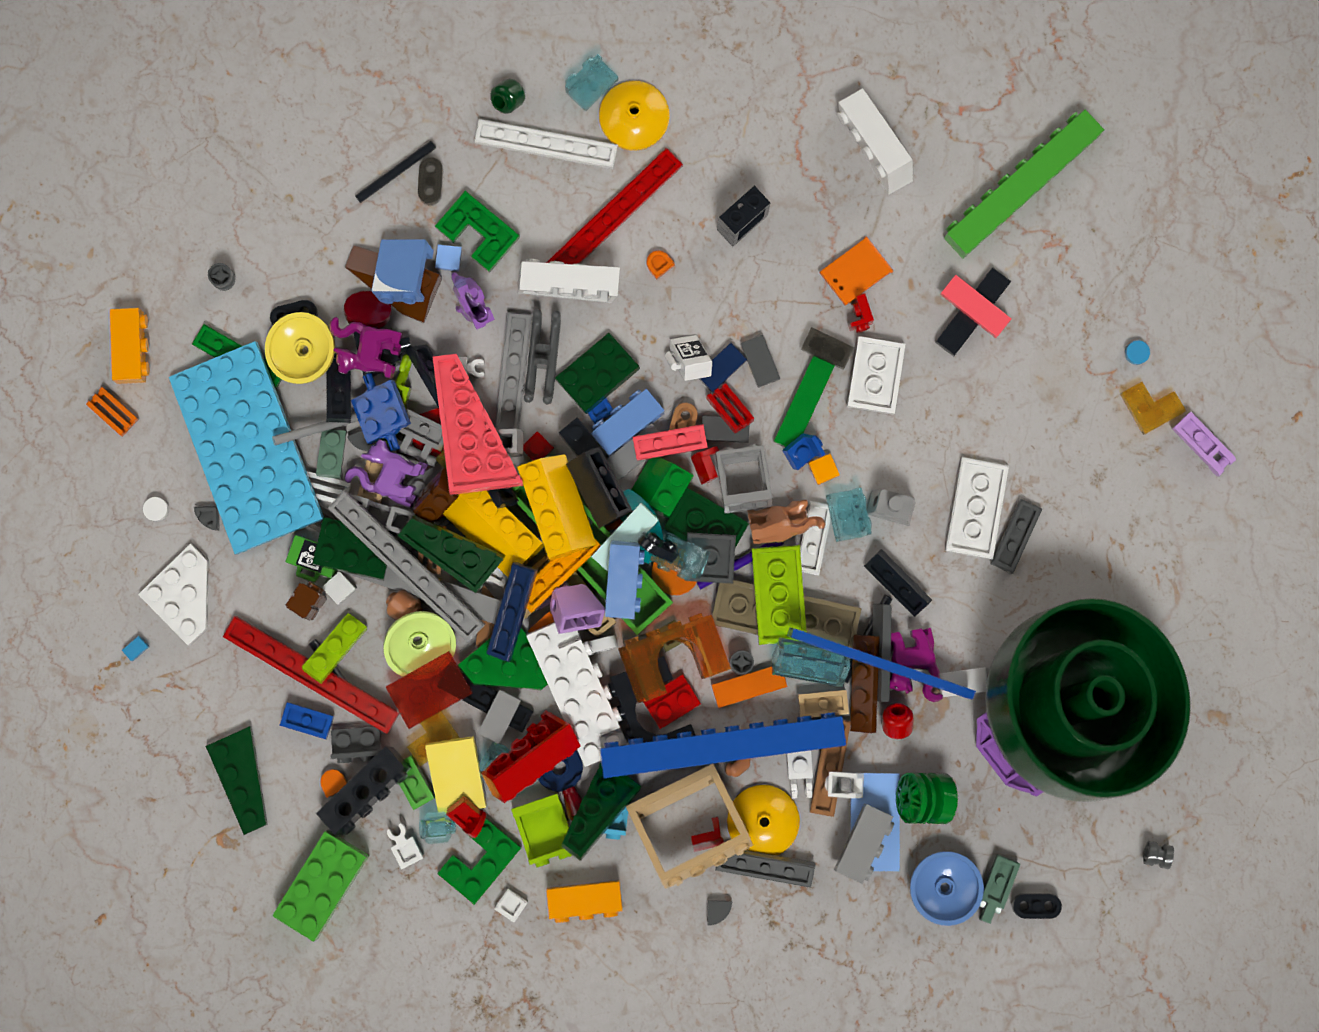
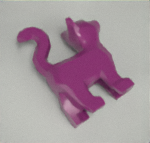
[329,317,403,379]
[890,628,943,702]

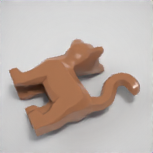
[747,500,826,544]

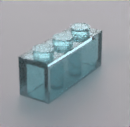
[772,637,850,687]

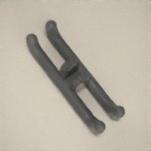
[524,309,561,405]

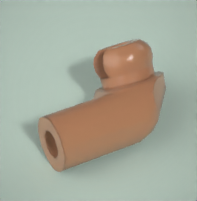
[725,758,751,777]

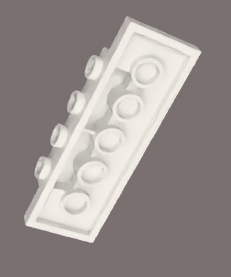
[526,622,628,767]

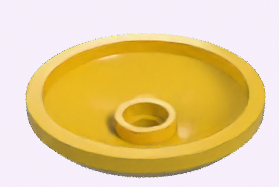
[599,81,669,151]
[727,785,800,855]

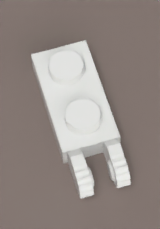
[787,750,813,799]

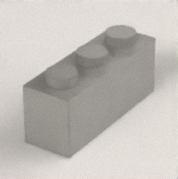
[834,803,894,884]

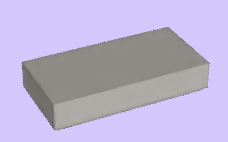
[478,690,521,744]

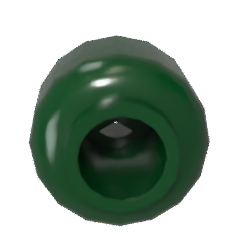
[490,79,525,114]

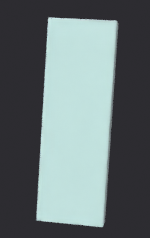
[591,503,659,572]

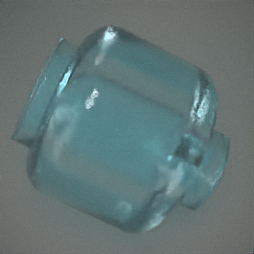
[419,812,456,845]

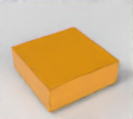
[808,454,840,485]

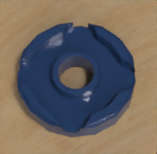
[538,751,583,792]

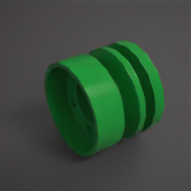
[896,772,958,824]

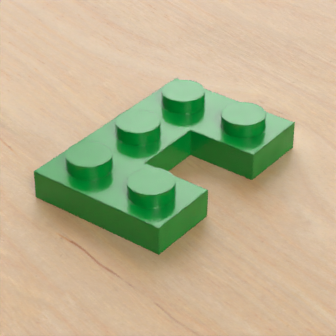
[435,191,520,273]
[437,818,522,905]

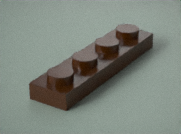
[850,635,879,733]

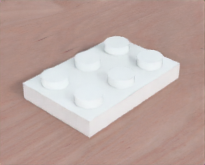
[847,336,906,415]

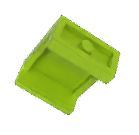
[511,793,572,868]

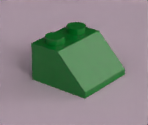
[631,457,694,519]

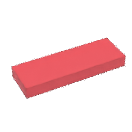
[940,275,1011,338]
[633,424,708,461]

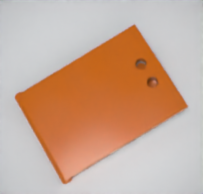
[819,237,893,306]

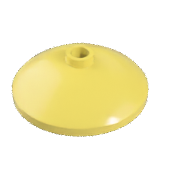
[265,312,335,384]

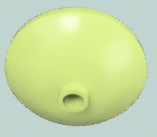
[383,611,456,680]

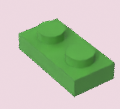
[399,755,435,810]

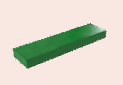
[192,324,282,389]
[774,356,835,447]

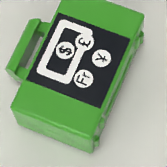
[285,535,336,583]

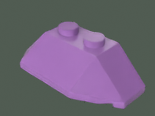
[976,712,1043,797]

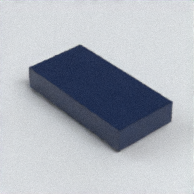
[699,343,747,393]

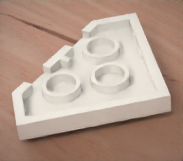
[138,544,209,646]

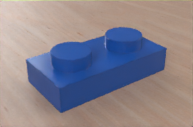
[279,702,334,740]

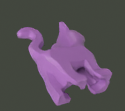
[451,272,495,330]
[345,440,428,507]

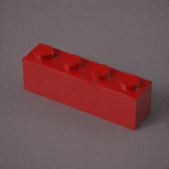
[481,710,581,803]

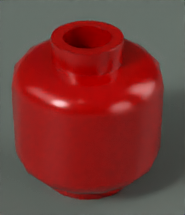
[882,703,914,739]

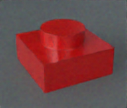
[523,431,554,461]

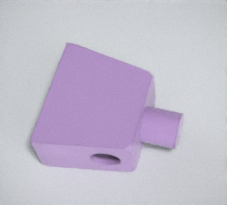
[550,580,605,634]

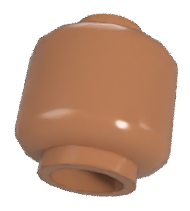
[386,589,423,621]

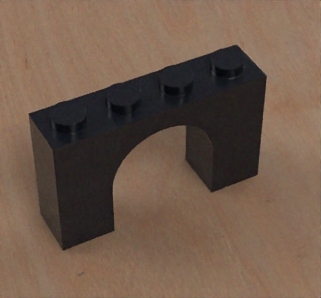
[608,656,696,743]

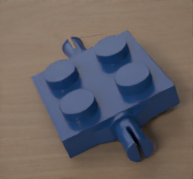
[351,373,411,451]

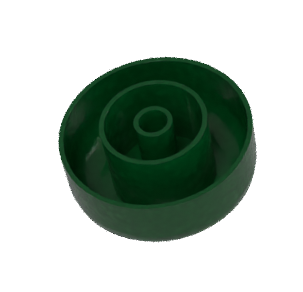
[986,598,1190,802]

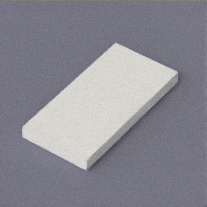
[945,457,1009,560]

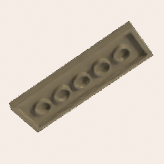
[710,580,862,651]

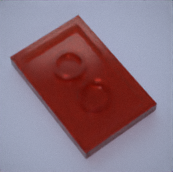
[386,651,473,729]

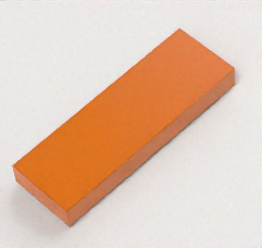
[711,664,787,708]

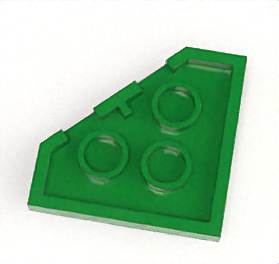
[458,628,548,691]

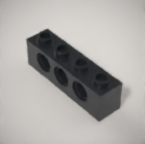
[316,746,411,835]

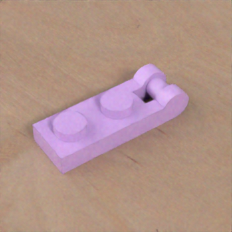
[1172,412,1236,477]

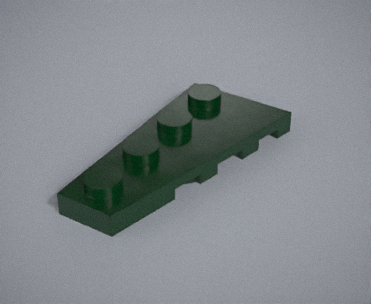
[398,515,505,593]
[206,726,268,835]
[561,763,641,861]

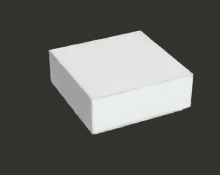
[322,571,356,605]
[494,888,528,922]

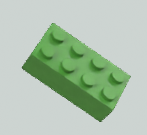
[272,830,370,942]

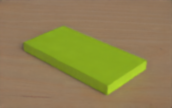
[751,545,807,645]

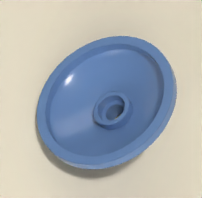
[910,851,984,926]

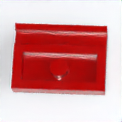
[642,674,701,729]

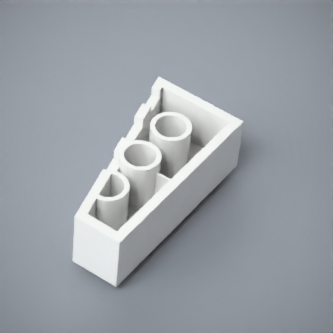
[837,88,913,195]
[518,259,620,303]

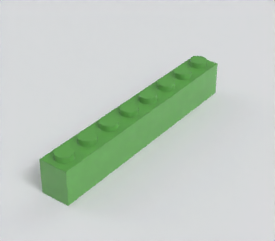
[944,109,1105,259]

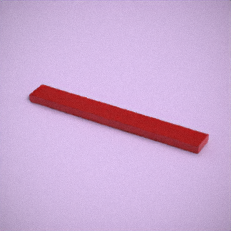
[546,148,683,265]
[223,616,400,734]

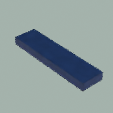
[486,562,538,662]

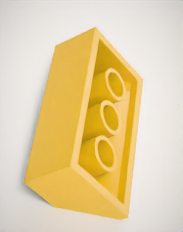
[517,454,597,561]
[443,490,544,578]

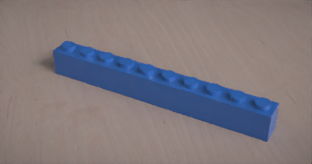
[599,712,846,778]

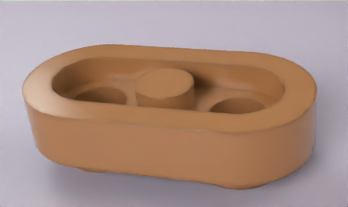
[669,403,698,430]

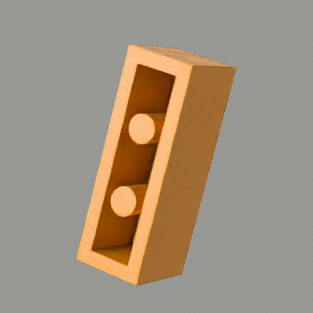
[110,308,150,384]
[546,880,623,923]

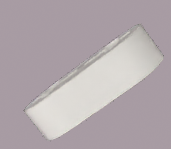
[588,635,618,654]

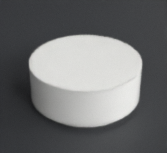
[143,497,169,522]

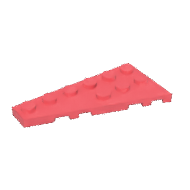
[433,354,523,495]

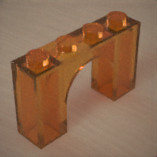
[618,613,731,703]

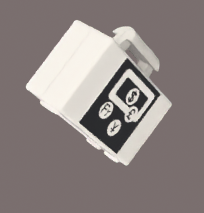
[665,335,712,381]

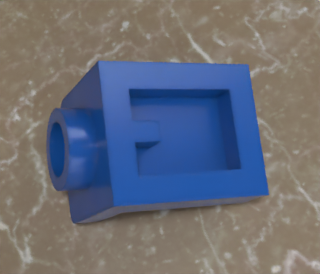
[782,433,825,470]

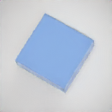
[435,244,462,272]

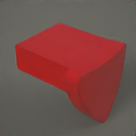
[691,446,719,485]
[446,796,487,838]
[691,817,724,852]

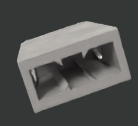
[866,489,916,526]

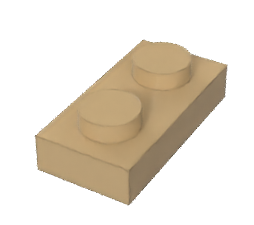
[798,690,849,718]

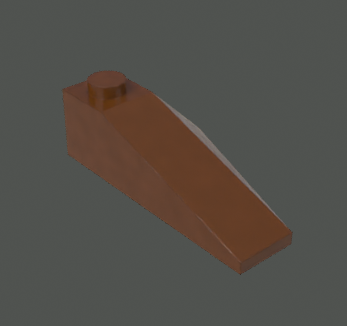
[345,245,442,323]

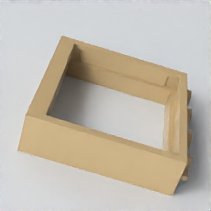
[626,764,753,889]

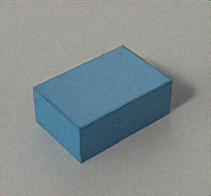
[122,636,149,661]

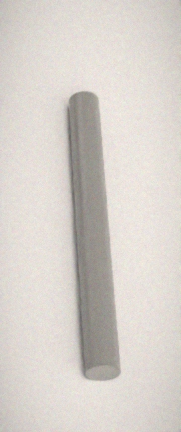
[272,412,358,446]

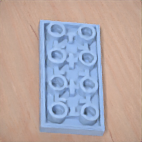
[850,773,900,871]

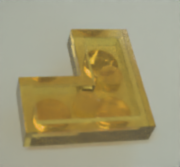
[1120,382,1186,435]
[407,699,460,767]

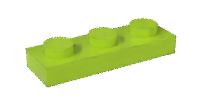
[302,613,367,684]

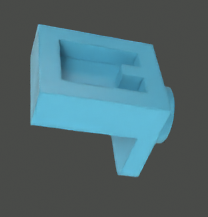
[604,808,628,840]

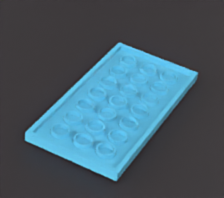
[169,341,324,555]

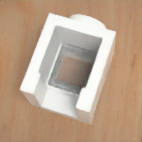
[825,772,864,798]

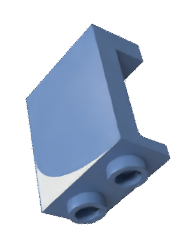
[372,239,434,304]

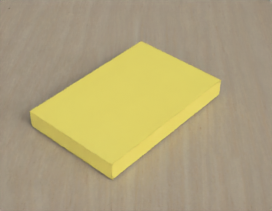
[425,736,487,815]

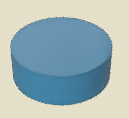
[1125,340,1150,365]

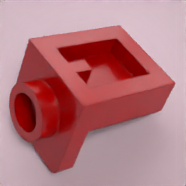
[848,293,874,333]

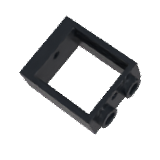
[717,185,771,247]

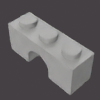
[349,493,418,535]

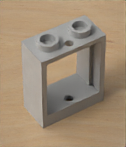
[716,444,772,514]

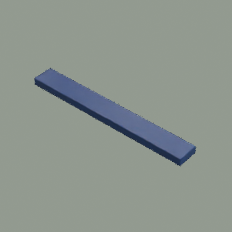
[787,627,976,700]

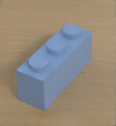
[591,388,665,458]
[605,540,645,619]

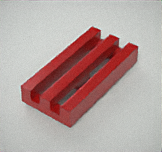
[706,383,754,434]

